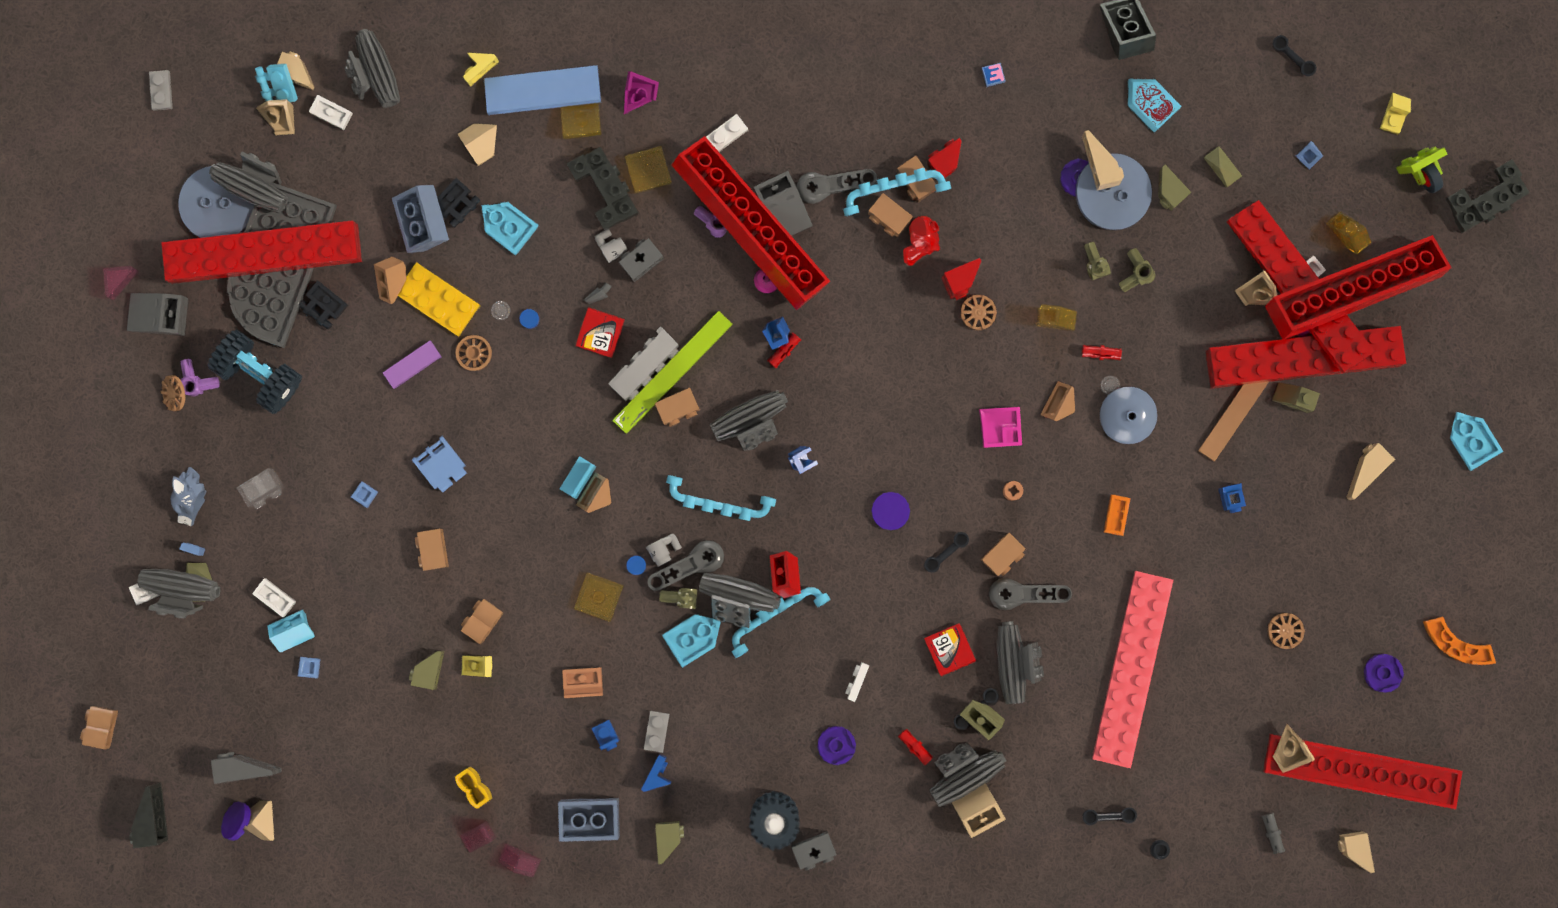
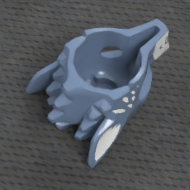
[171,467,206,526]

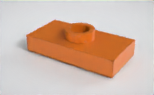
[1104,494,1130,536]

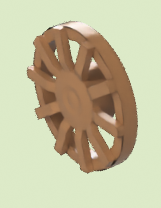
[961,295,997,331]
[456,335,492,371]
[161,375,185,411]
[1267,613,1305,649]

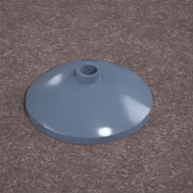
[1100,387,1157,444]

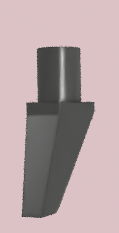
[583,282,611,304]

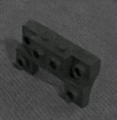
[567,147,639,230]
[1446,159,1530,233]

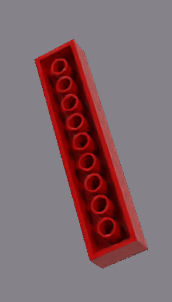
[671,136,830,310]
[161,221,362,284]
[1265,235,1451,340]
[1206,326,1406,389]

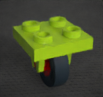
[1396,146,1447,193]

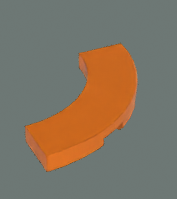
[1423,617,1496,665]

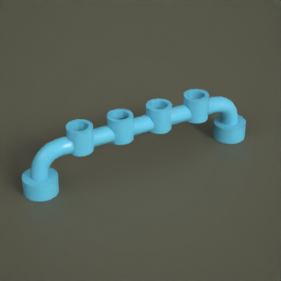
[843,168,951,216]
[666,475,776,521]
[732,587,830,658]

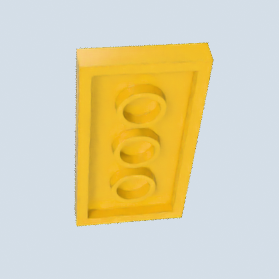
[398,262,480,337]

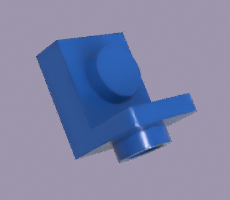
[592,720,619,751]

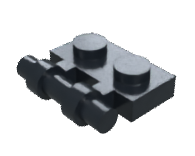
[437,178,481,228]
[299,281,349,330]

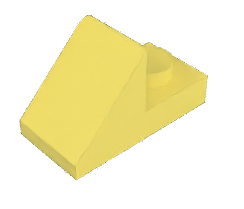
[463,53,499,87]
[1380,93,1411,135]
[462,656,492,677]

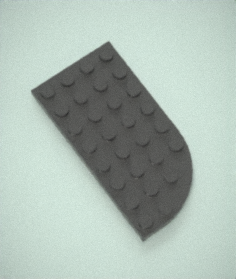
[227,183,337,348]

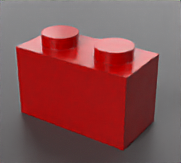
[770,551,801,598]

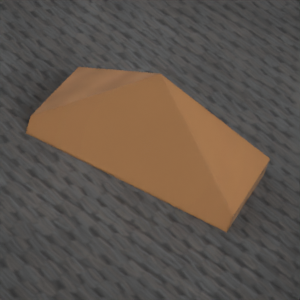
[1041,381,1075,421]
[576,472,611,513]

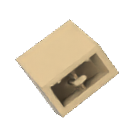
[952,783,1006,838]

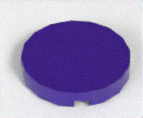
[1060,159,1089,197]
[872,492,910,530]
[1364,654,1404,693]
[817,726,856,765]
[221,801,251,841]

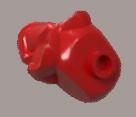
[903,216,940,266]

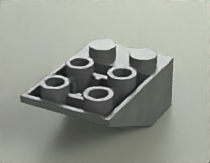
[754,171,813,236]
[127,293,188,336]

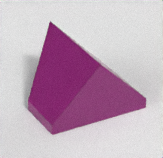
[624,71,659,114]

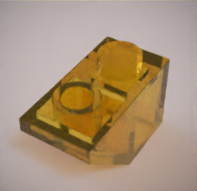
[1326,211,1372,254]
[1036,304,1077,331]

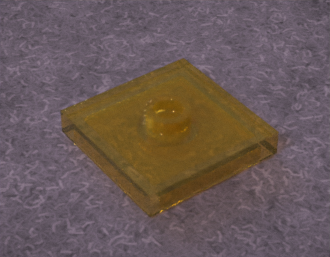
[560,103,601,139]
[625,146,672,194]
[574,573,624,622]

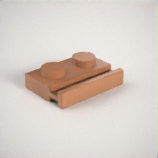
[562,667,603,698]

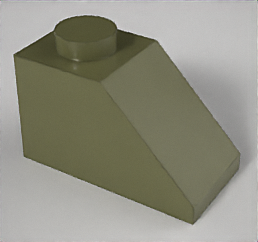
[1158,165,1191,211]
[1272,382,1320,413]
[409,651,445,690]
[960,700,1005,740]
[655,821,684,864]

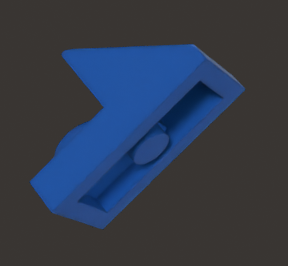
[641,754,671,792]

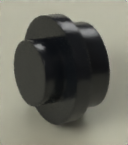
[1150,840,1170,860]

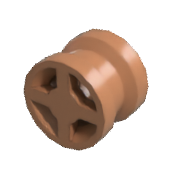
[1003,481,1023,501]

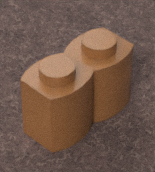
[461,599,504,644]
[80,706,118,749]

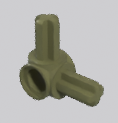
[1084,242,1111,281]
[1119,248,1156,292]
[659,588,697,609]

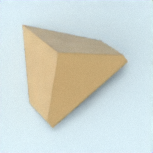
[256,99,295,135]
[458,124,497,166]
[1235,271,1277,306]
[1273,724,1315,773]
[244,800,274,841]

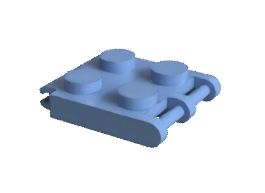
[412,436,467,492]

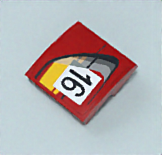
[576,307,625,358]
[924,623,976,677]

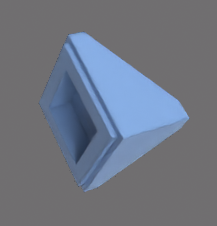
[1296,141,1323,169]

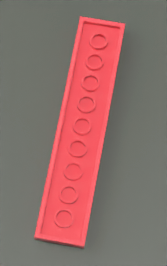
[1092,571,1173,768]

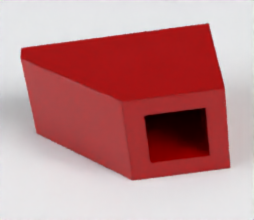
[927,138,961,178]

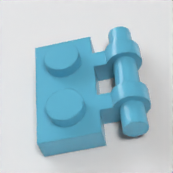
[255,64,298,102]

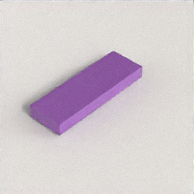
[383,341,442,389]

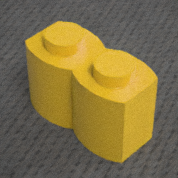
[455,767,492,809]

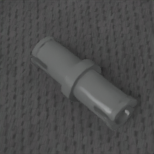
[1262,813,1286,854]

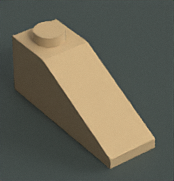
[1082,130,1124,191]
[1347,443,1395,500]

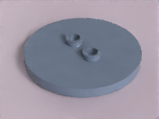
[1076,154,1152,230]
[179,166,254,238]

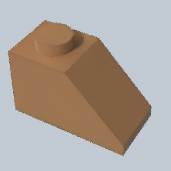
[374,257,406,304]

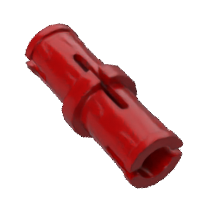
[767,332,801,368]
[1082,345,1122,361]
[898,728,933,765]

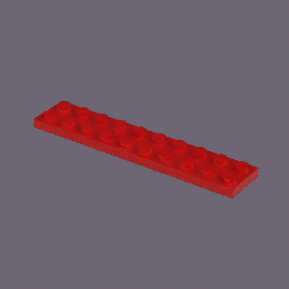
[1227,200,1375,374]
[1263,734,1463,809]

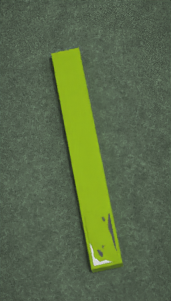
[612,311,733,434]

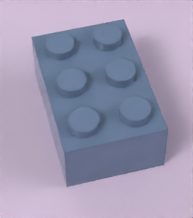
[392,185,449,253]
[558,798,620,842]

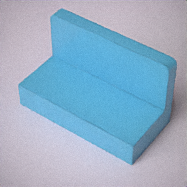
[560,456,596,499]
[268,610,315,652]

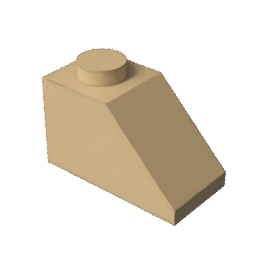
[277,51,314,90]
[1338,831,1375,873]

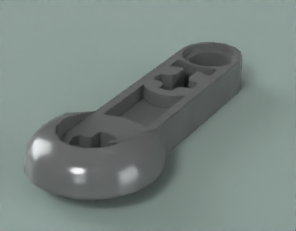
[796,169,877,204]
[648,540,724,591]
[989,578,1072,610]

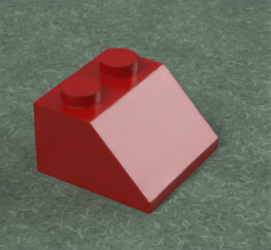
[941,258,981,300]

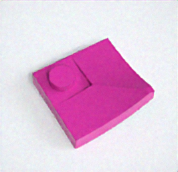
[979,407,1022,448]

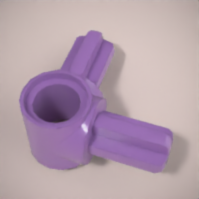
[694,206,727,238]
[181,359,220,396]

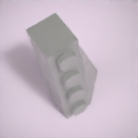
[609,326,679,401]

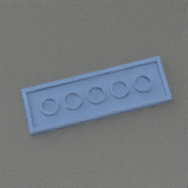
[484,65,601,115]

